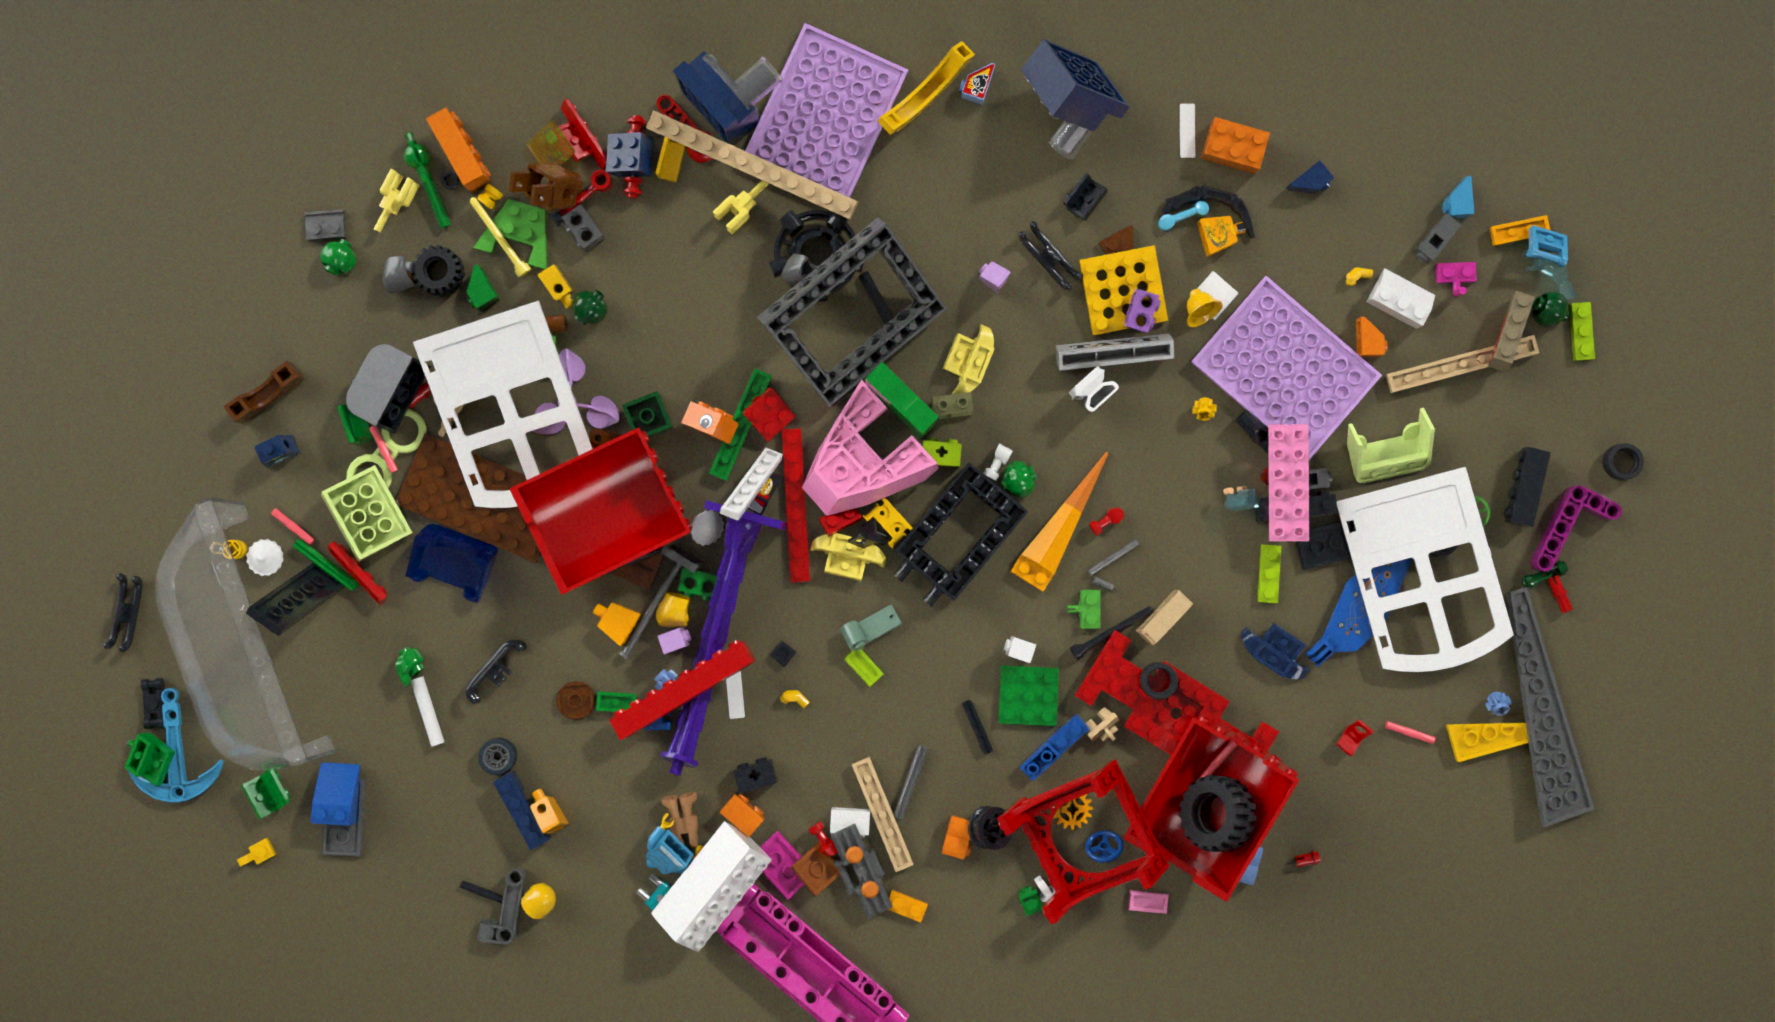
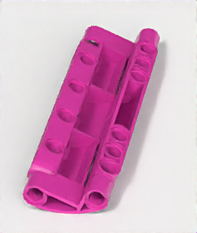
[716,884,910,1022]

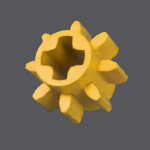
[1192,397,1217,421]

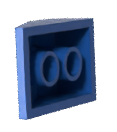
[311,762,361,826]

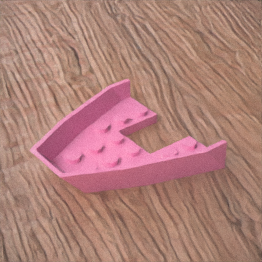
[802,380,939,516]

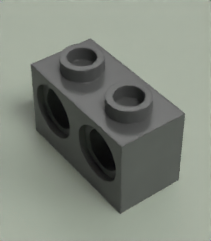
[562,204,605,252]

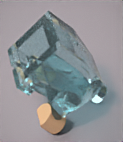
[1223,486,1259,511]

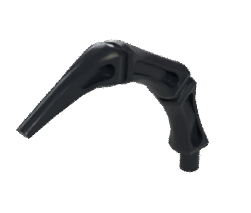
[1161,185,1255,238]

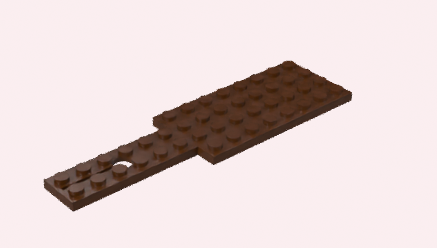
[396,434,665,590]

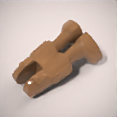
[661,792,698,848]

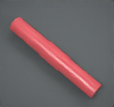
[369,426,398,473]
[271,508,315,545]
[1385,721,1435,744]
[1200,741,1237,777]

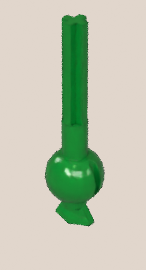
[404,132,451,229]

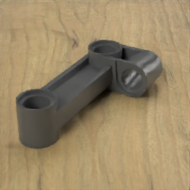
[478,866,527,945]

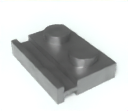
[304,209,347,241]

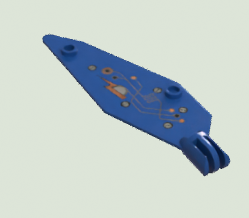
[1305,558,1412,667]

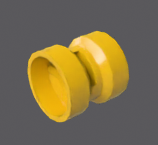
[476,184,503,210]
[222,540,248,559]

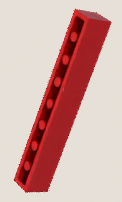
[609,640,756,740]

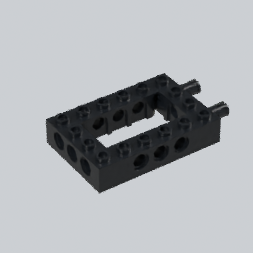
[893,462,1029,607]

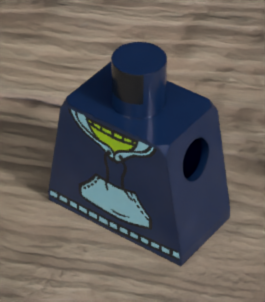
[254,435,301,468]

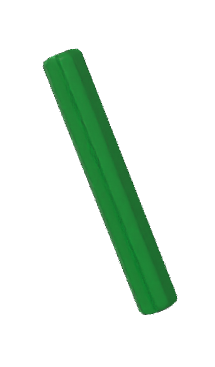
[293,539,359,591]

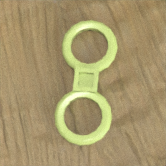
[346,409,427,489]

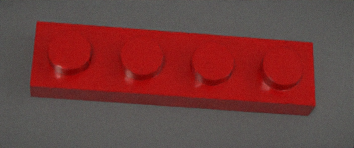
[328,541,387,606]

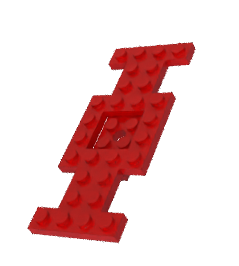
[1074,630,1279,755]

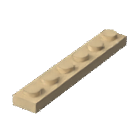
[852,756,914,872]

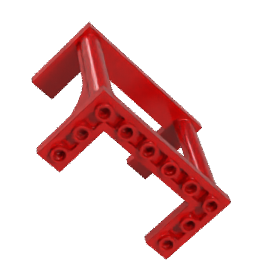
[997,759,1170,925]

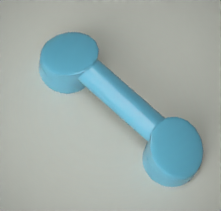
[1158,201,1209,231]

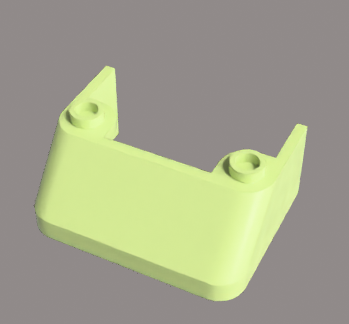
[1347,408,1435,483]

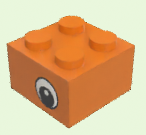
[681,401,739,444]

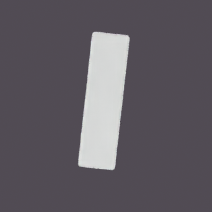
[1180,104,1195,158]
[726,671,745,719]

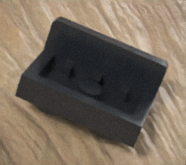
[1064,173,1108,221]

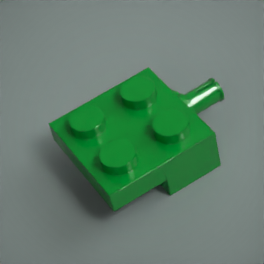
[124,732,176,786]

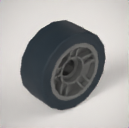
[478,737,517,775]

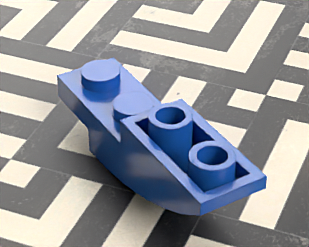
[1019,714,1090,781]

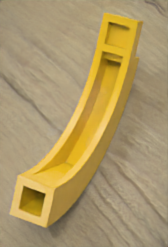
[877,41,975,135]

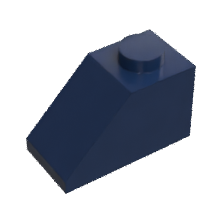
[1286,160,1334,194]

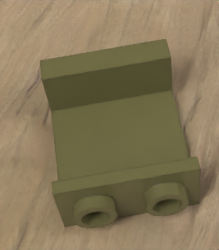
[931,392,973,420]

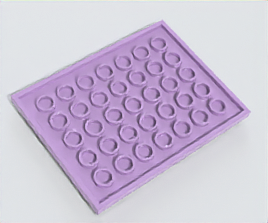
[745,23,908,198]
[1190,276,1382,460]

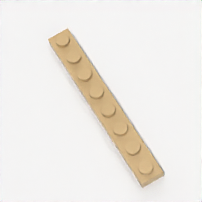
[1385,335,1539,393]

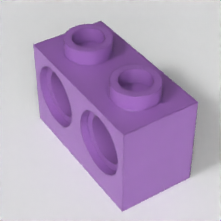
[1123,289,1161,333]

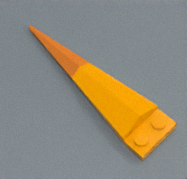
[1010,452,1108,592]

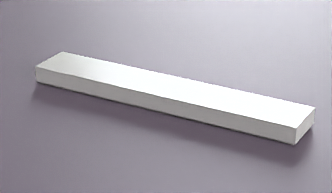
[720,448,783,520]

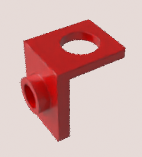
[1336,719,1374,757]

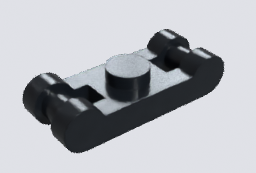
[141,678,165,729]

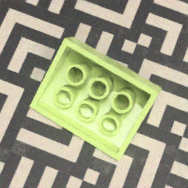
[321,465,412,562]

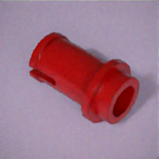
[1294,850,1321,868]

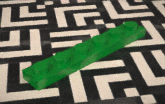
[709,368,772,481]

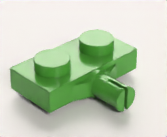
[1067,590,1100,628]

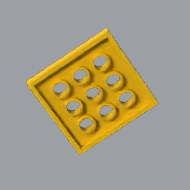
[1079,245,1168,335]

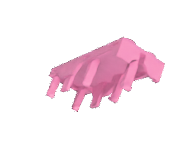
[1268,424,1309,541]

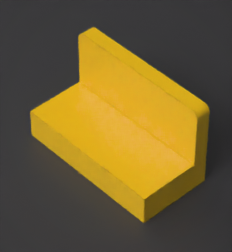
[655,137,686,183]

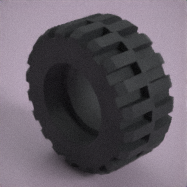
[1179,775,1257,852]

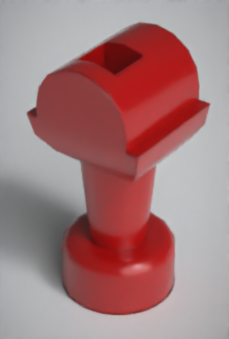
[1089,508,1124,536]
[808,821,838,857]

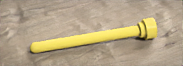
[470,197,532,278]

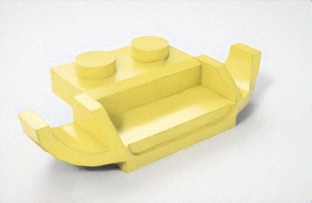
[942,324,995,394]
[810,533,886,581]

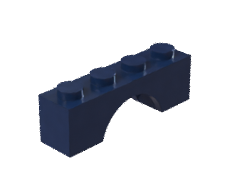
[493,770,552,851]

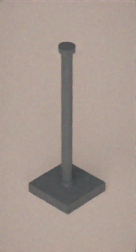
[619,543,704,659]

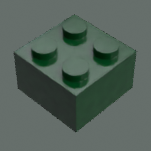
[622,391,674,438]

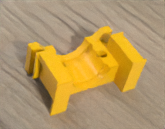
[863,498,913,549]

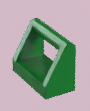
[337,404,374,446]

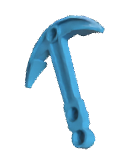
[128,688,224,802]

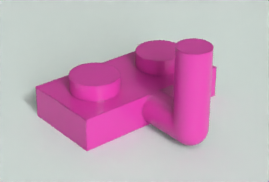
[1435,262,1477,297]

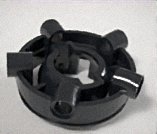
[769,210,864,302]

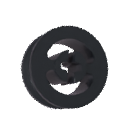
[968,806,1012,850]

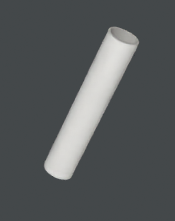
[411,676,444,747]

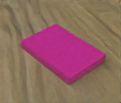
[760,830,804,900]

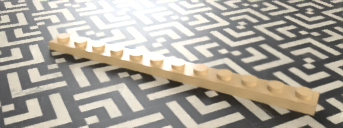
[646,110,859,220]

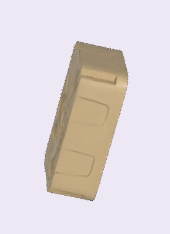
[1136,590,1193,645]

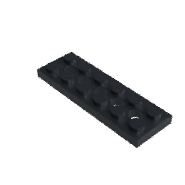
[245,563,344,636]

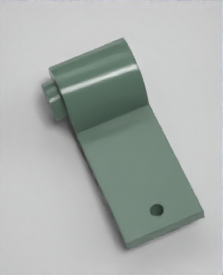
[840,604,902,652]

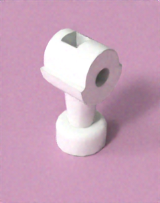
[983,443,1013,481]

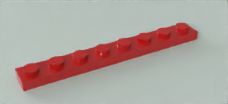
[782,428,810,582]

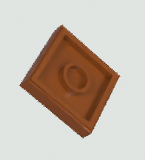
[790,842,840,897]

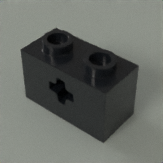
[733,757,778,794]

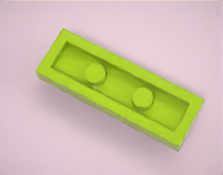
[1569,302,1595,361]
[1257,544,1282,603]

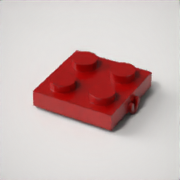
[742,387,796,442]

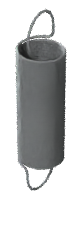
[1088,576,1118,592]

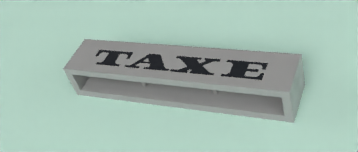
[1055,334,1174,370]

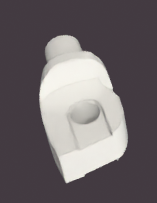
[1034,875,1056,903]

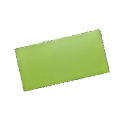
[844,650,884,687]

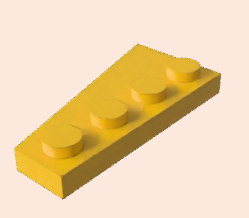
[1446,722,1529,762]

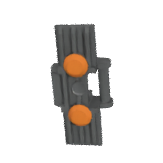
[830,823,892,919]

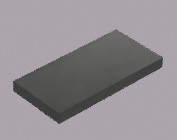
[322,778,366,857]

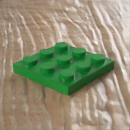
[998,665,1059,726]

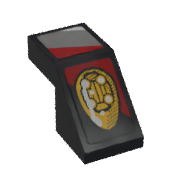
[748,472,782,516]

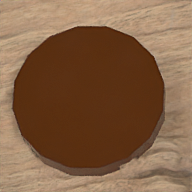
[556,681,596,720]

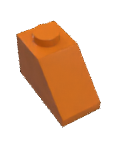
[1356,317,1388,357]

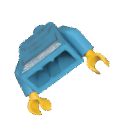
[646,813,703,874]

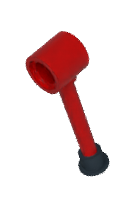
[549,170,613,227]

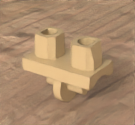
[1086,707,1119,742]

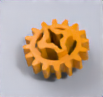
[1054,794,1093,830]

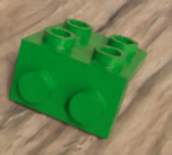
[241,768,290,820]

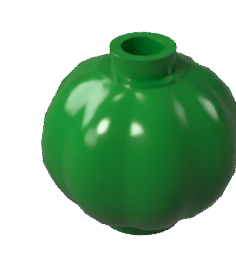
[320,239,357,276]
[1001,461,1038,497]

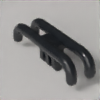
[1018,221,1083,290]
[103,573,143,652]
[465,639,527,704]

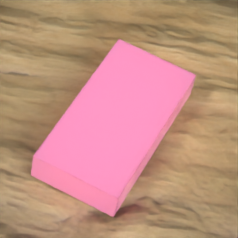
[1128,890,1169,914]

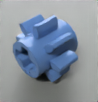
[654,669,678,690]
[1485,692,1512,716]

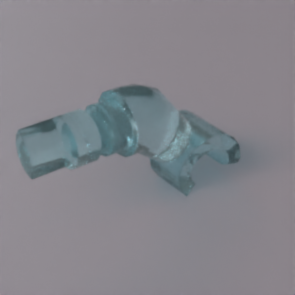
[1521,251,1576,300]

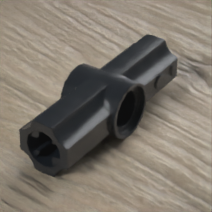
[1235,410,1269,455]

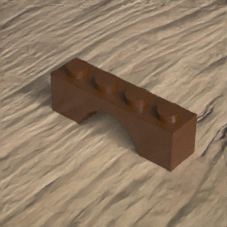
[223,361,305,424]

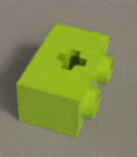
[923,437,962,468]

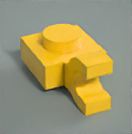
[237,838,277,867]

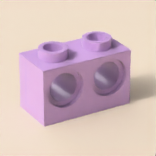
[658,627,691,654]

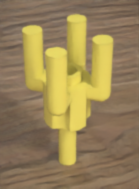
[374,169,420,233]
[713,181,769,235]

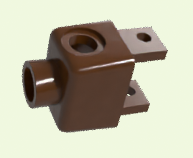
[509,162,583,211]

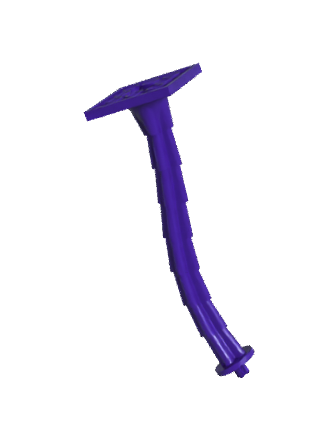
[660,500,787,776]

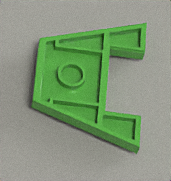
[473,199,547,270]

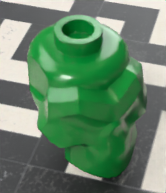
[395,647,425,688]

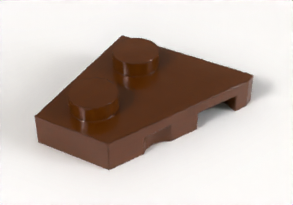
[1099,224,1134,276]

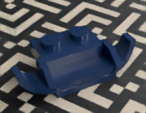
[1241,622,1310,679]

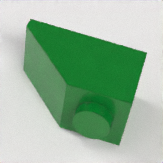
[467,264,500,311]

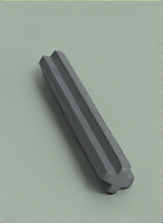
[894,745,928,819]

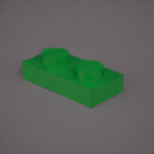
[596,691,637,712]

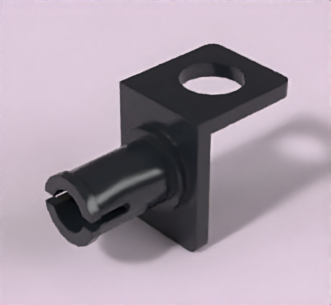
[848,519,888,549]

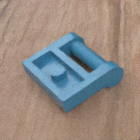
[1527,225,1568,267]

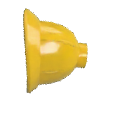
[1187,289,1223,327]

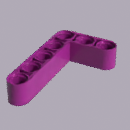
[1530,485,1622,571]

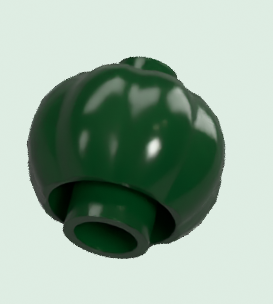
[572,289,608,325]
[1532,292,1569,327]

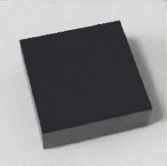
[769,640,797,667]

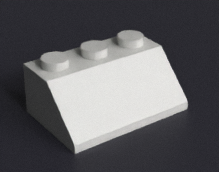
[1366,268,1435,329]

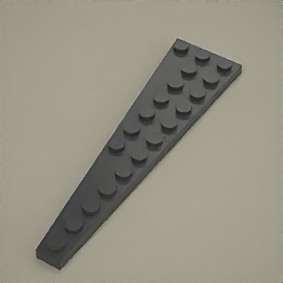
[1506,587,1595,827]

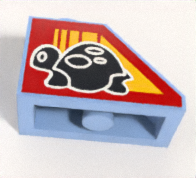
[959,63,995,105]

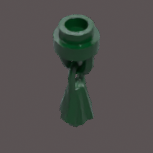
[1521,561,1568,588]

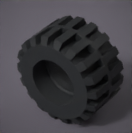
[412,245,465,296]

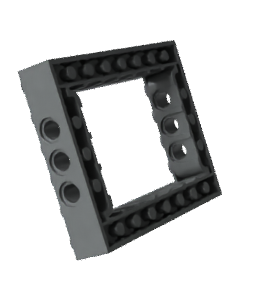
[757,217,947,407]

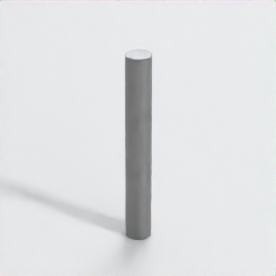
[1088,539,1140,576]

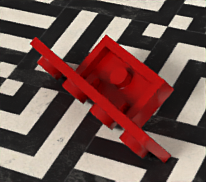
[555,98,607,170]

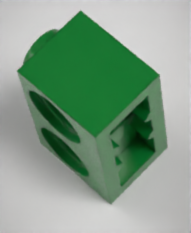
[678,568,718,601]

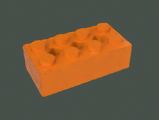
[426,107,492,193]

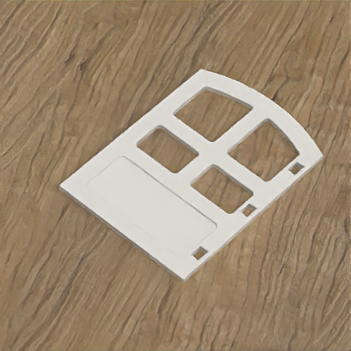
[413,300,593,508]
[1337,467,1514,672]

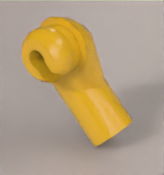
[1346,267,1373,286]
[780,690,810,709]

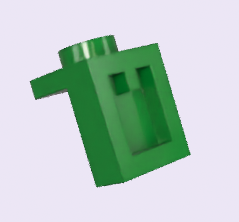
[1017,886,1043,916]

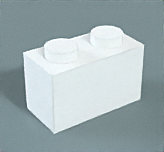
[1004,636,1036,663]
[830,807,870,838]

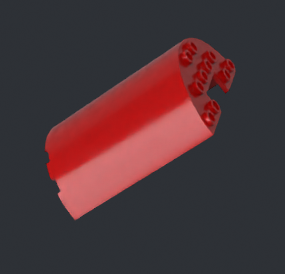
[509,427,693,595]
[1123,715,1300,902]

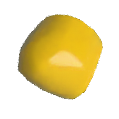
[656,592,691,628]
[521,883,556,919]

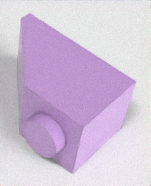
[979,261,1011,293]

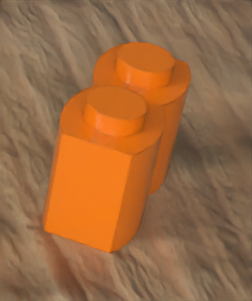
[941,815,972,860]

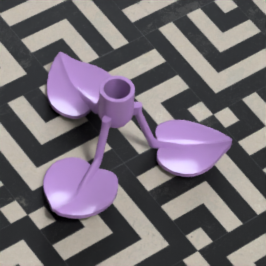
[533,349,620,434]

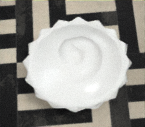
[691,510,724,546]
[246,539,284,576]

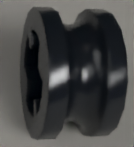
[441,171,460,190]

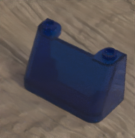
[405,524,498,603]

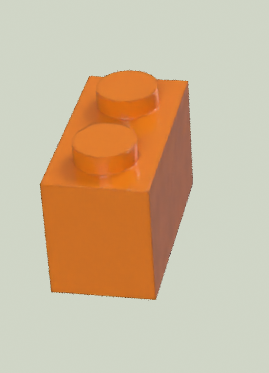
[720,793,765,837]

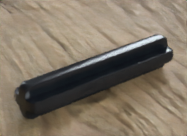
[962,700,993,754]

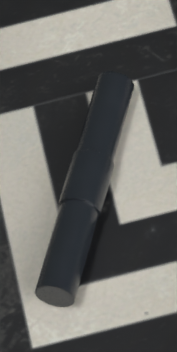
[460,881,503,904]

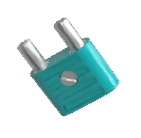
[636,874,672,911]

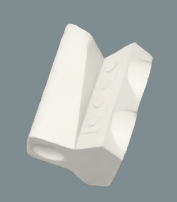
[1069,366,1119,412]

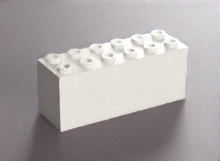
[651,821,772,952]

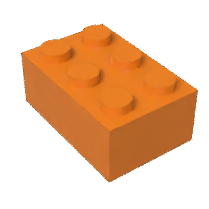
[1201,117,1270,174]

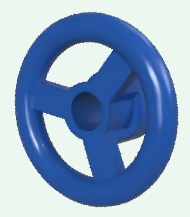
[1085,830,1124,863]

